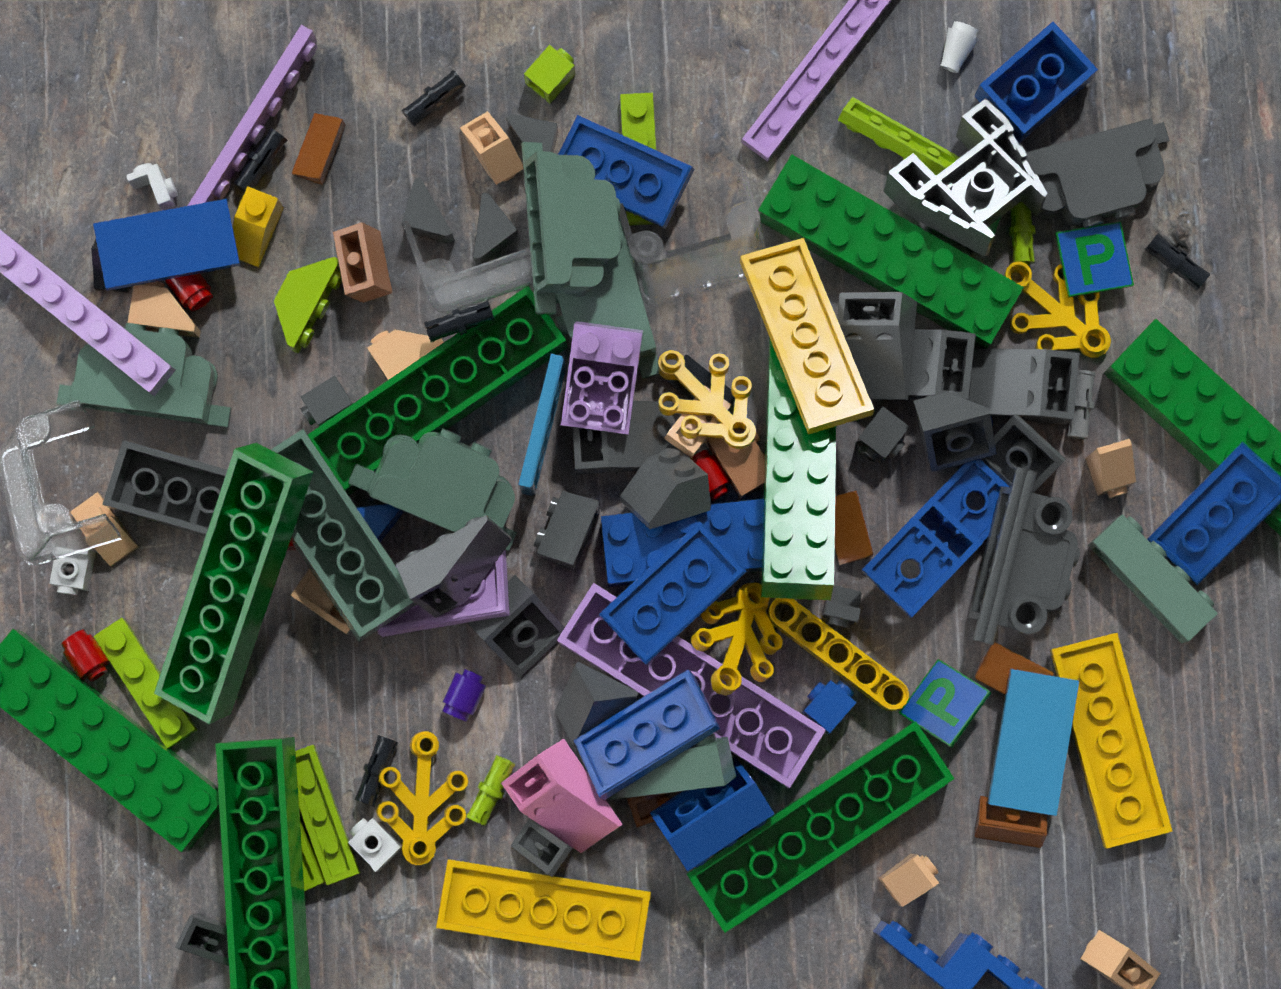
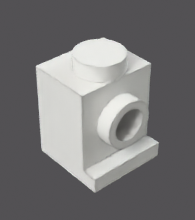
[49,543,96,596]
[348,818,402,872]

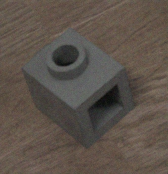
[300,375,353,426]
[856,407,909,463]

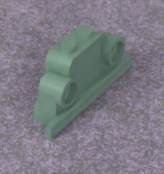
[521,142,623,315]
[555,221,660,379]
[56,323,231,428]
[348,429,517,551]

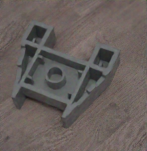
[883,98,1047,257]

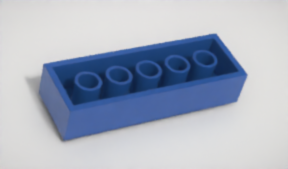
[601,499,764,587]

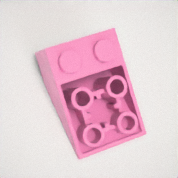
[501,739,622,853]

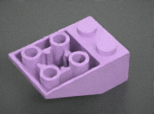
[561,321,643,434]

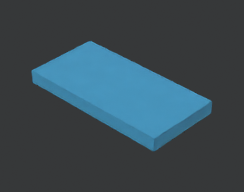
[518,354,566,496]
[988,669,1079,816]

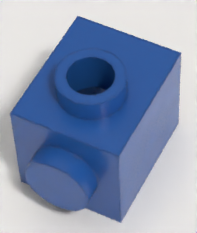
[802,680,857,734]

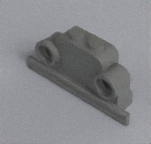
[1026,118,1170,229]
[968,467,1080,645]

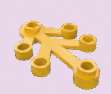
[1004,261,1111,358]
[658,350,756,449]
[691,583,783,695]
[376,731,468,865]

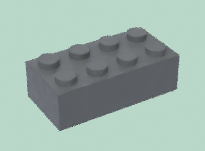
[102,440,227,537]

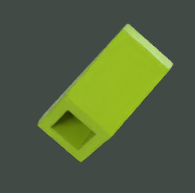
[274,257,342,354]

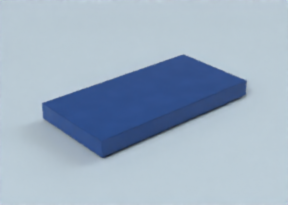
[558,115,695,229]
[93,199,240,291]
[1147,441,1281,585]
[599,521,747,665]
[573,669,720,800]

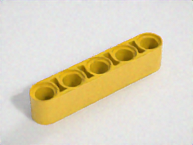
[768,598,909,711]

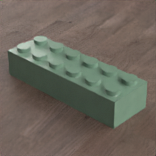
[271,429,416,642]

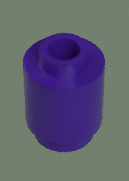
[442,669,486,722]

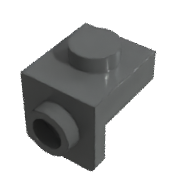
[822,585,862,628]

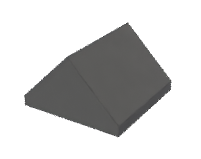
[981,413,1066,493]
[555,661,639,747]

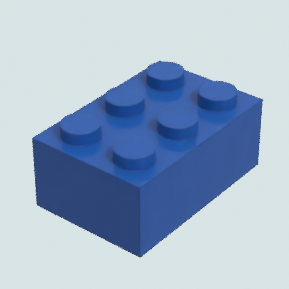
[974,21,1098,144]
[650,757,774,871]

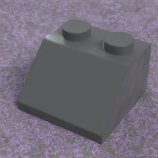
[914,392,997,472]
[620,448,711,529]
[534,491,600,572]
[468,575,565,678]

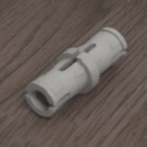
[1067,370,1095,440]

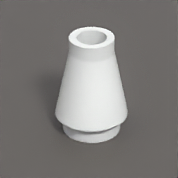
[940,21,979,73]

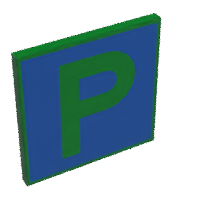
[1055,221,1134,298]
[899,659,991,748]

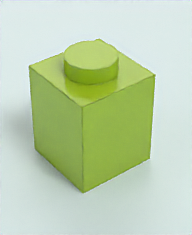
[524,44,576,104]

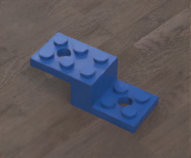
[861,459,1009,618]
[873,920,1045,989]

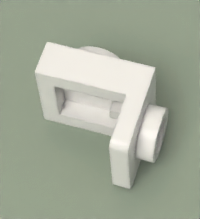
[127,163,178,210]

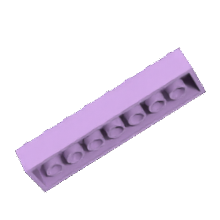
[557,583,826,789]

